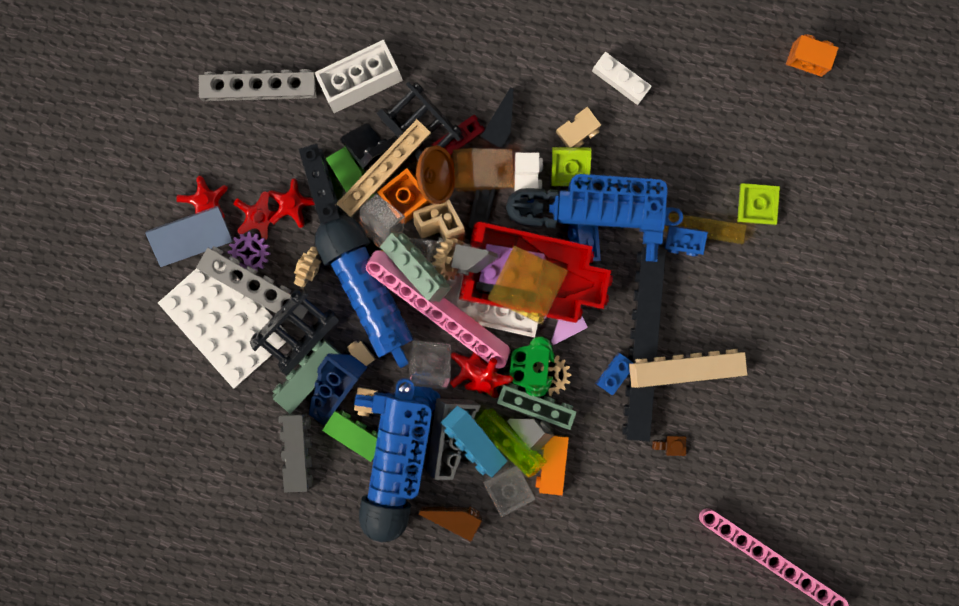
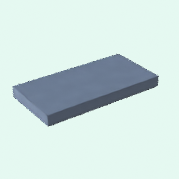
[145,206,233,267]

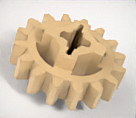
[433,238,464,281]
[294,246,322,287]
[533,355,571,396]

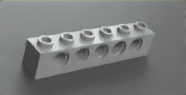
[199,69,316,101]
[196,246,308,323]

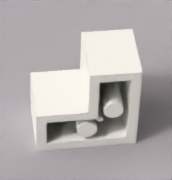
[515,153,543,191]

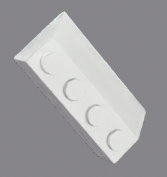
[314,40,403,113]

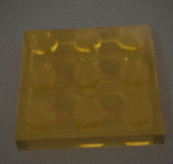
[488,246,568,325]

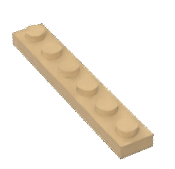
[336,120,431,217]

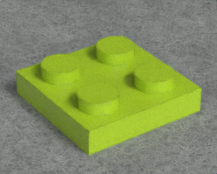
[551,147,591,186]
[737,183,780,225]

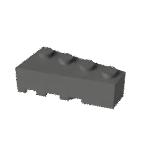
[426,398,481,480]
[278,413,313,493]

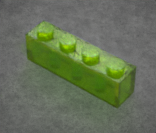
[475,408,547,478]

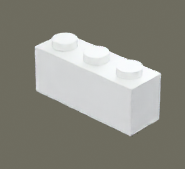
[592,52,651,105]

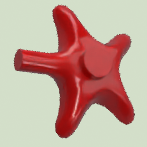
[177,176,228,218]
[268,178,315,228]
[234,191,277,240]
[449,352,499,393]
[465,358,513,398]

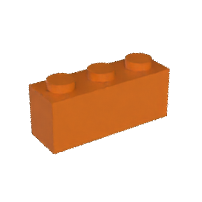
[535,435,569,495]

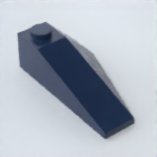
[309,353,367,426]

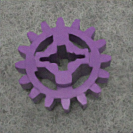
[228,232,271,272]

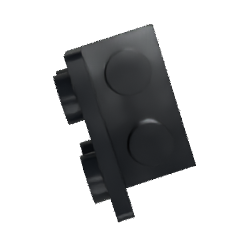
[340,123,396,169]

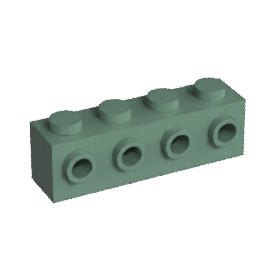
[380,233,452,302]
[272,339,341,414]
[497,383,577,430]

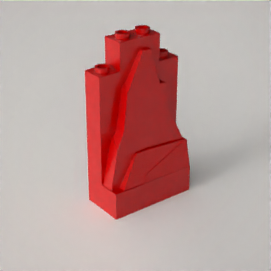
[458,222,613,323]

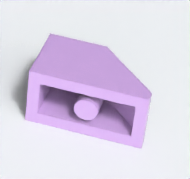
[551,317,588,345]

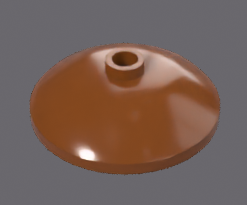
[416,146,456,204]

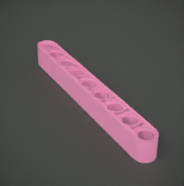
[366,251,511,368]
[699,508,849,606]

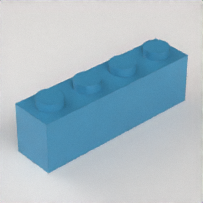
[441,406,507,477]

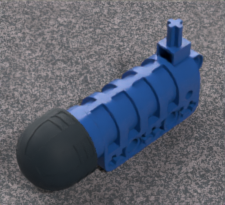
[315,215,414,368]
[354,378,431,542]

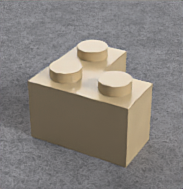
[413,200,465,242]

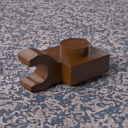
[652,436,686,456]

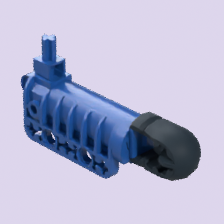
[506,174,683,262]

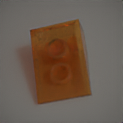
[453,148,514,192]

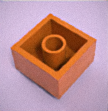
[786,34,838,77]
[377,168,431,224]

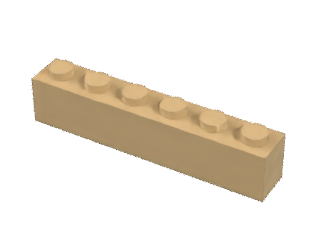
[629,349,747,387]

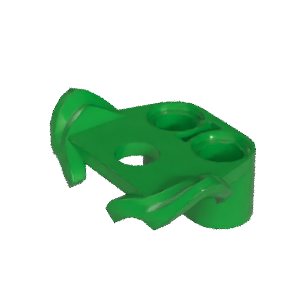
[510,337,555,397]

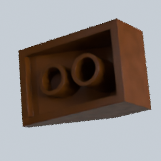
[419,506,482,542]

